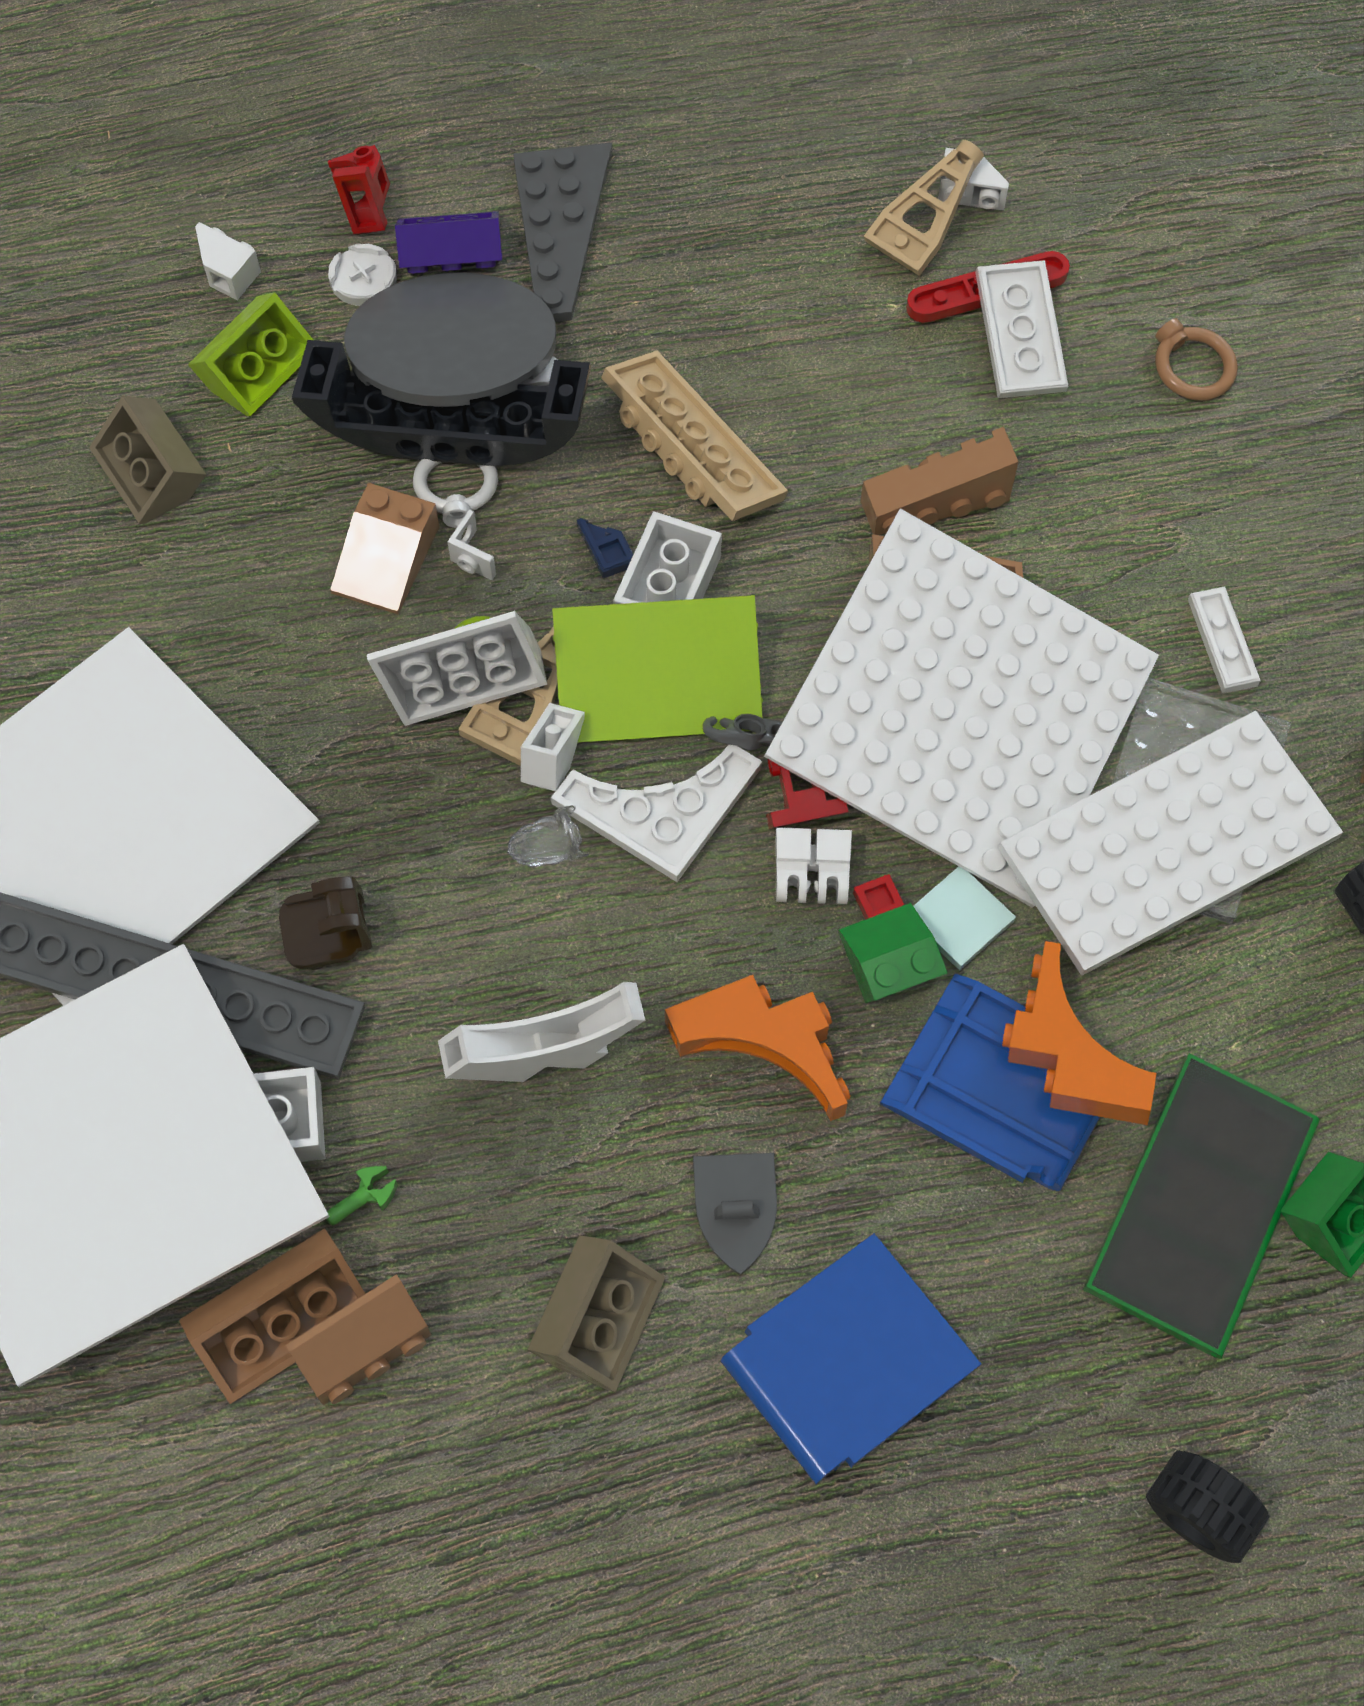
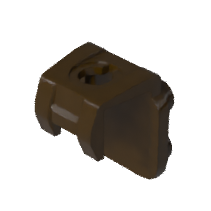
[279,876,373,969]

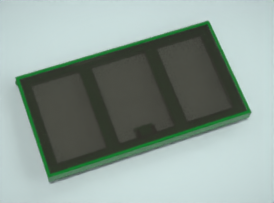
[1083,1053,1320,1359]

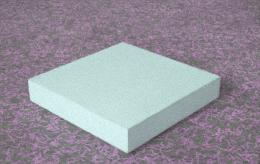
[913,866,1016,971]

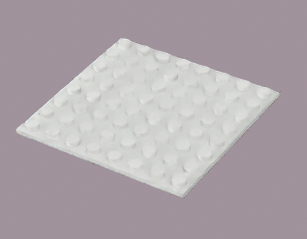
[764,508,1159,908]
[0,627,320,1005]
[0,944,330,1388]

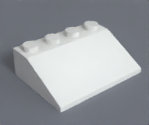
[367,611,547,726]

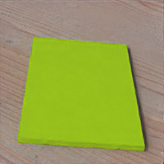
[552,595,763,743]

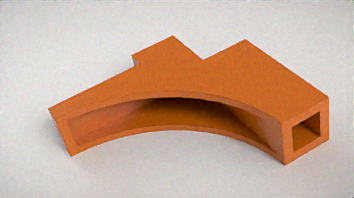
[1002,941,1157,1125]
[665,975,850,1121]

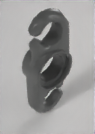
[702,714,782,750]

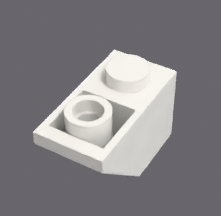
[938,148,1009,211]
[195,222,261,300]

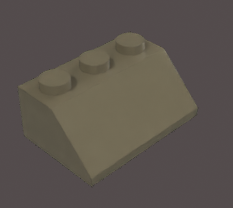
[89,395,206,524]
[527,1235,666,1392]

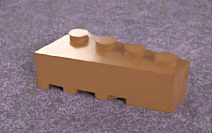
[860,426,1019,535]

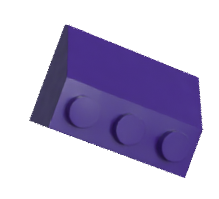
[395,211,502,273]

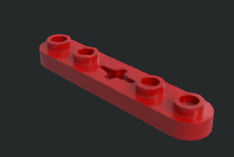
[906,251,1070,323]

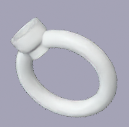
[413,459,498,528]

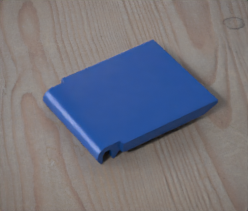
[880,973,1100,1191]
[720,1233,981,1485]

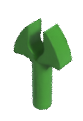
[326,1166,397,1226]

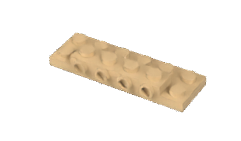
[602,350,788,521]

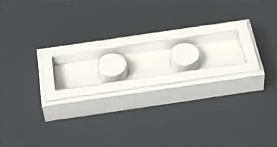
[1188,586,1261,694]

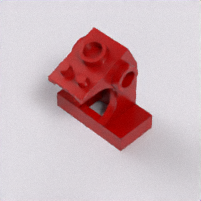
[328,145,390,234]
[766,759,848,829]

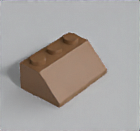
[285,1274,431,1405]

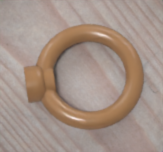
[1155,318,1238,401]

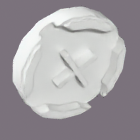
[328,244,397,306]

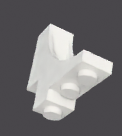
[438,982,645,1082]

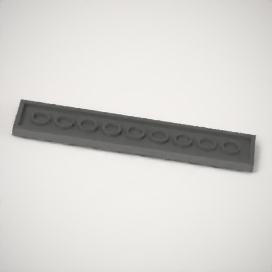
[0,892,365,1080]

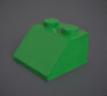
[838,903,948,1004]
[1280,1151,1364,1278]

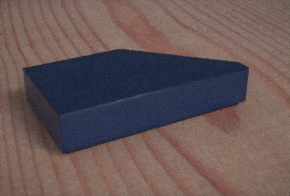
[576,518,634,579]

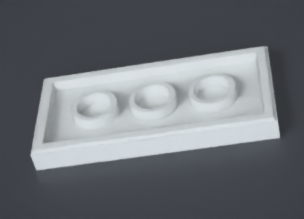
[975,260,1069,398]

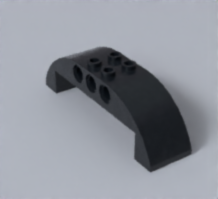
[292,340,591,466]

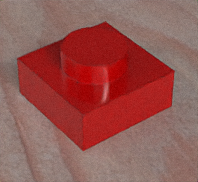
[853,874,904,920]

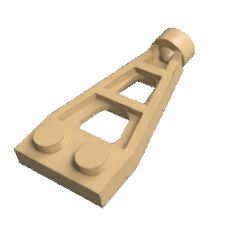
[864,140,984,276]
[458,626,558,766]

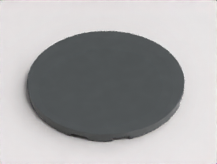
[344,273,556,407]

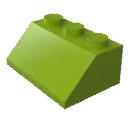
[188,292,313,416]

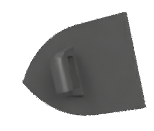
[693,1153,777,1276]

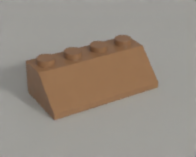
[179,1228,365,1404]

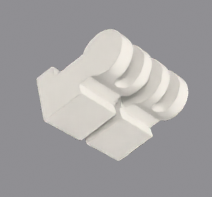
[775,828,852,905]

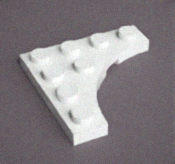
[551,745,762,882]

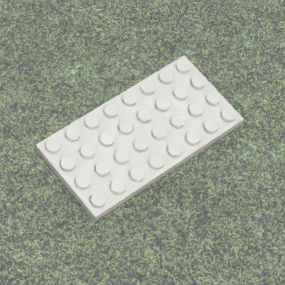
[998,711,1343,976]

